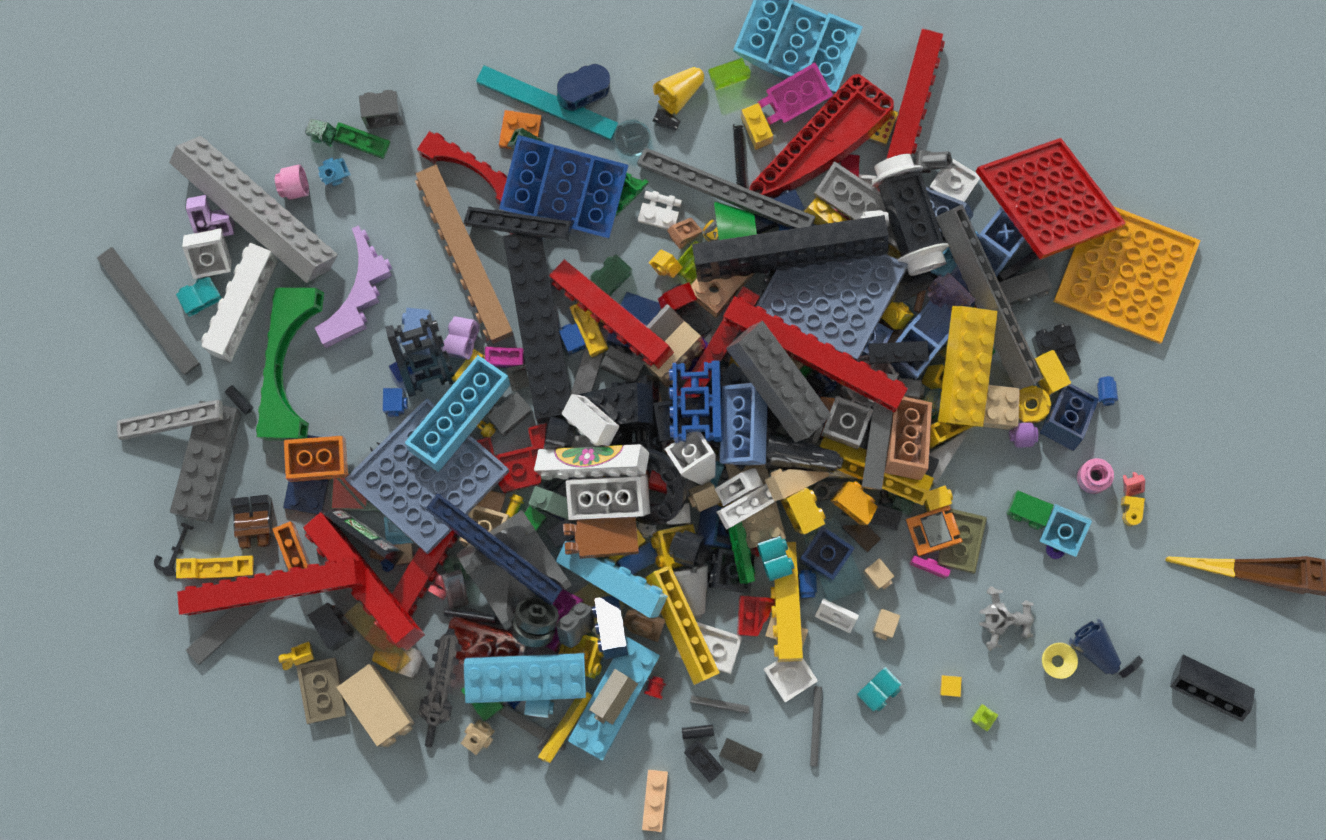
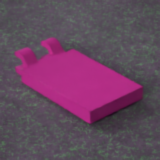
[757,63,833,125]

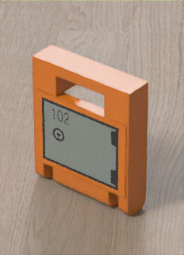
[906,505,963,557]

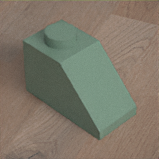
[529,486,569,520]

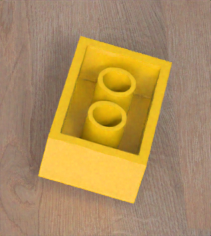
[780,488,826,534]

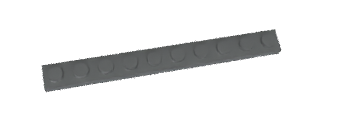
[637,147,815,229]

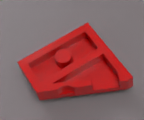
[737,596,775,637]

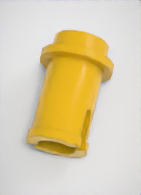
[504,494,524,518]

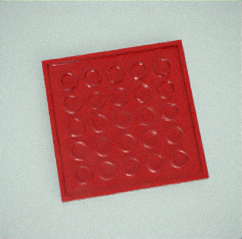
[975,138,1126,260]

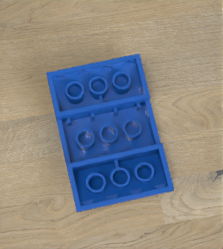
[499,135,629,238]

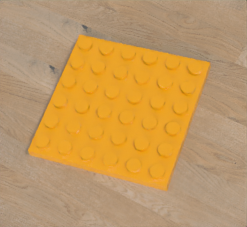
[1053,206,1201,344]

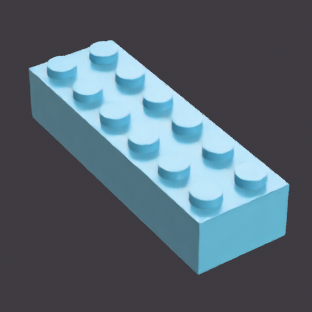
[405,355,511,472]
[568,636,660,761]
[464,653,586,703]

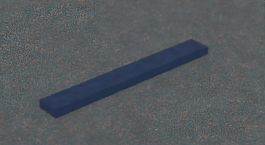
[425,493,562,605]

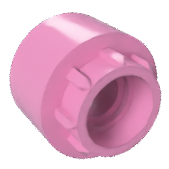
[275,164,309,200]
[1077,458,1114,494]

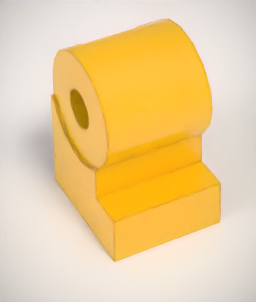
[1121,496,1145,526]

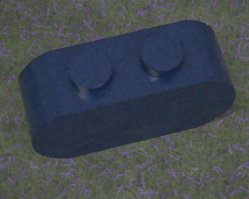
[557,64,610,111]

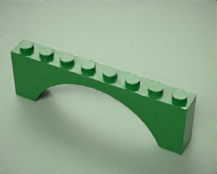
[256,288,324,441]

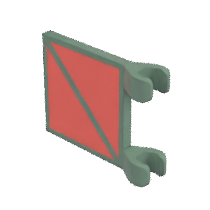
[330,472,380,512]

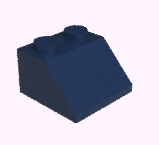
[698,506,733,551]

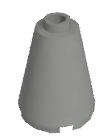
[672,564,708,619]

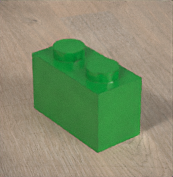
[1006,490,1054,530]

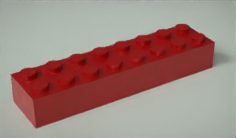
[303,512,425,650]

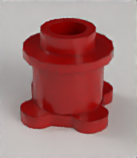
[643,676,667,700]

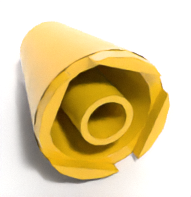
[653,67,704,114]

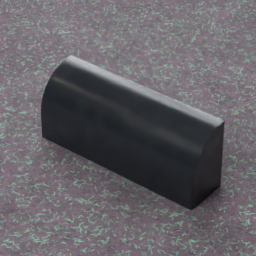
[1170,654,1255,722]

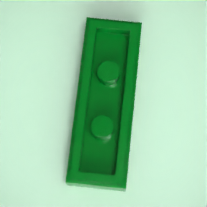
[331,122,391,159]

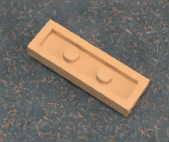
[642,770,668,832]

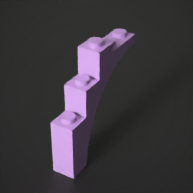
[315,225,393,348]

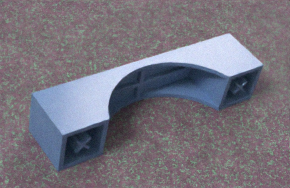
[890,207,1025,380]

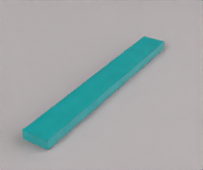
[476,65,619,141]

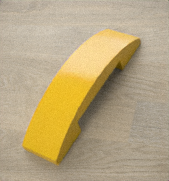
[176,556,254,579]

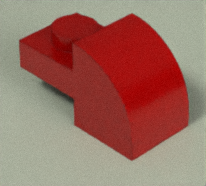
[657,282,697,311]

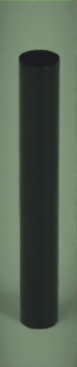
[444,609,498,623]

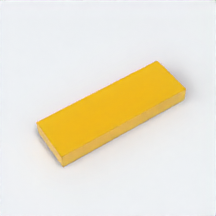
[569,303,609,358]

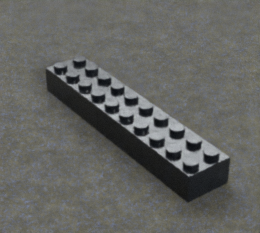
[692,215,889,282]
[503,234,571,423]

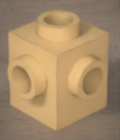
[461,719,495,755]

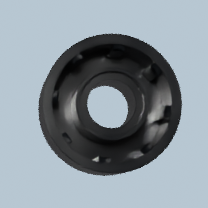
[544,417,576,449]
[669,530,704,568]

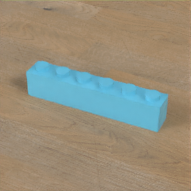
[556,539,668,618]

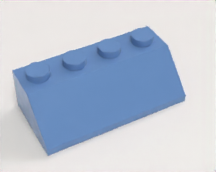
[720,383,767,466]

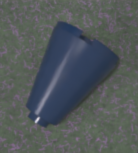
[1069,619,1121,675]

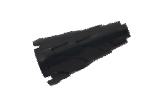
[765,431,843,473]

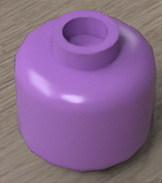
[1009,423,1038,448]

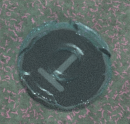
[614,119,651,157]

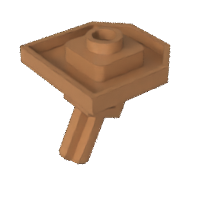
[623,609,665,642]

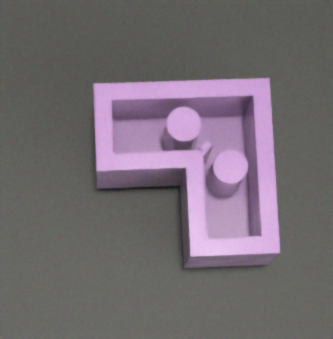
[186,195,235,236]

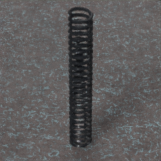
[733,124,747,188]

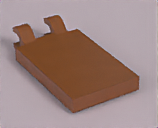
[563,517,639,559]

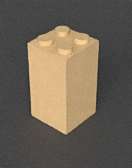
[336,664,415,747]

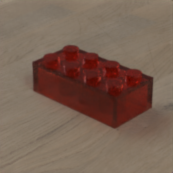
[448,617,527,665]

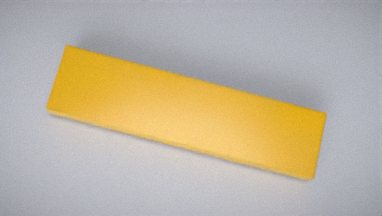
[538,692,592,763]

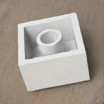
[182,228,232,279]

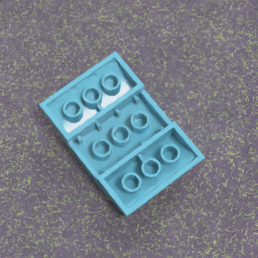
[733,0,863,93]

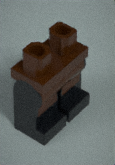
[230,494,273,549]

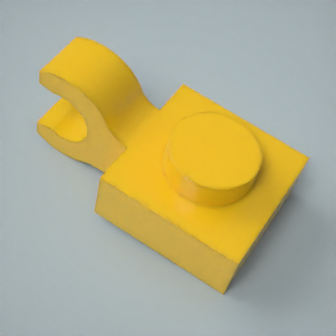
[278,641,314,670]

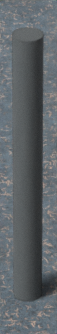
[810,686,822,766]

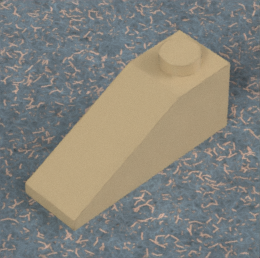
[765,469,829,501]

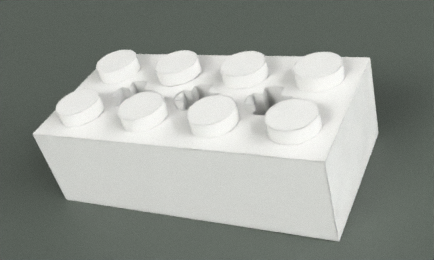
[566,475,650,520]

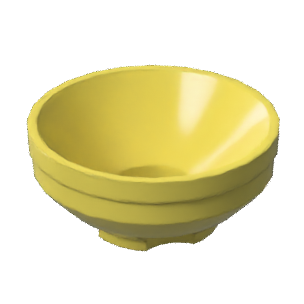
[1042,643,1078,679]

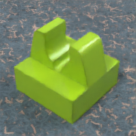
[971,704,998,732]

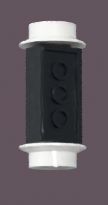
[872,154,949,276]

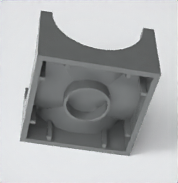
[456,510,572,630]

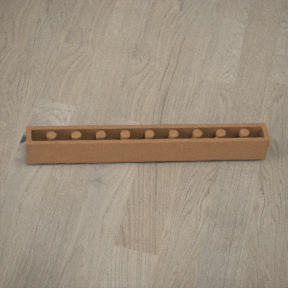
[415,165,514,344]

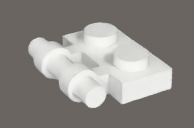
[638,191,682,230]

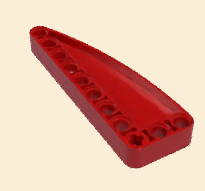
[749,74,894,198]

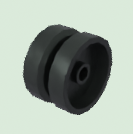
[511,598,559,647]

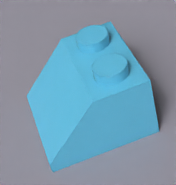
[1040,504,1092,557]

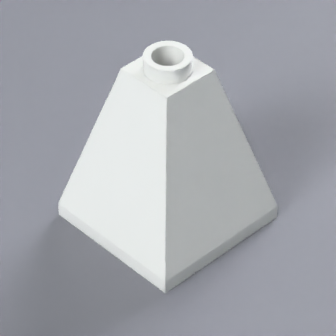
[665,432,716,485]

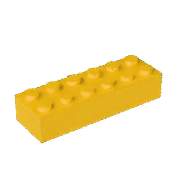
[938,306,998,427]

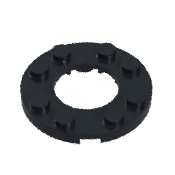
[621,449,687,525]

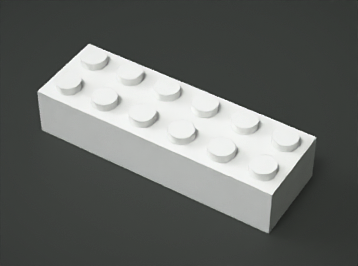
[201,243,278,363]

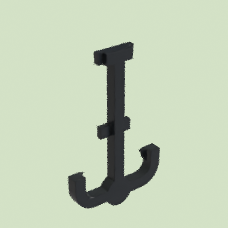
[154,523,194,576]

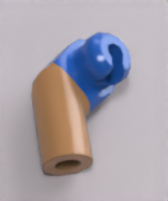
[370,549,394,572]

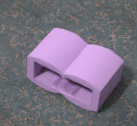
[443,316,480,360]

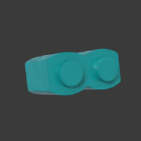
[176,276,222,317]
[757,536,795,581]
[856,667,902,712]

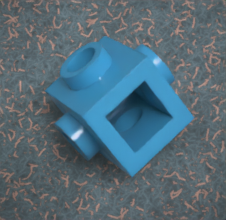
[318,158,351,187]

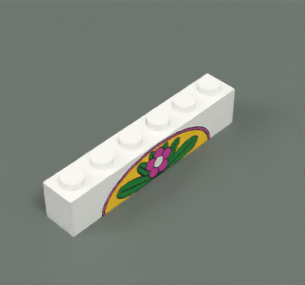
[534,445,649,480]

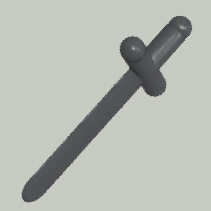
[499,704,566,751]

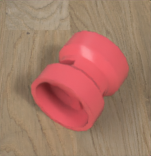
[428,573,446,600]

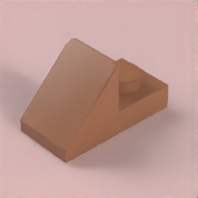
[667,218,703,249]

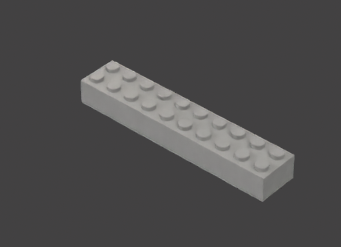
[169,136,338,283]

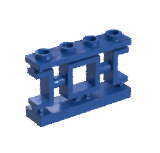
[669,361,722,443]

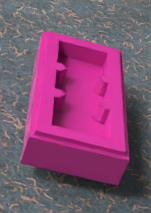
[485,347,523,368]
[910,555,951,579]

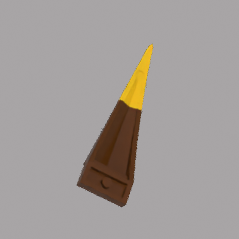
[1165,556,1326,596]

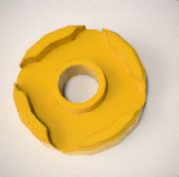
[1018,385,1051,424]

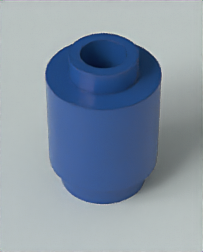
[1097,376,1118,406]
[798,570,817,598]

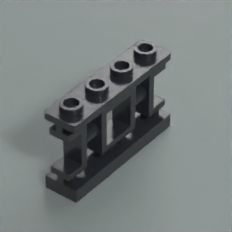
[385,314,455,397]
[611,375,662,453]

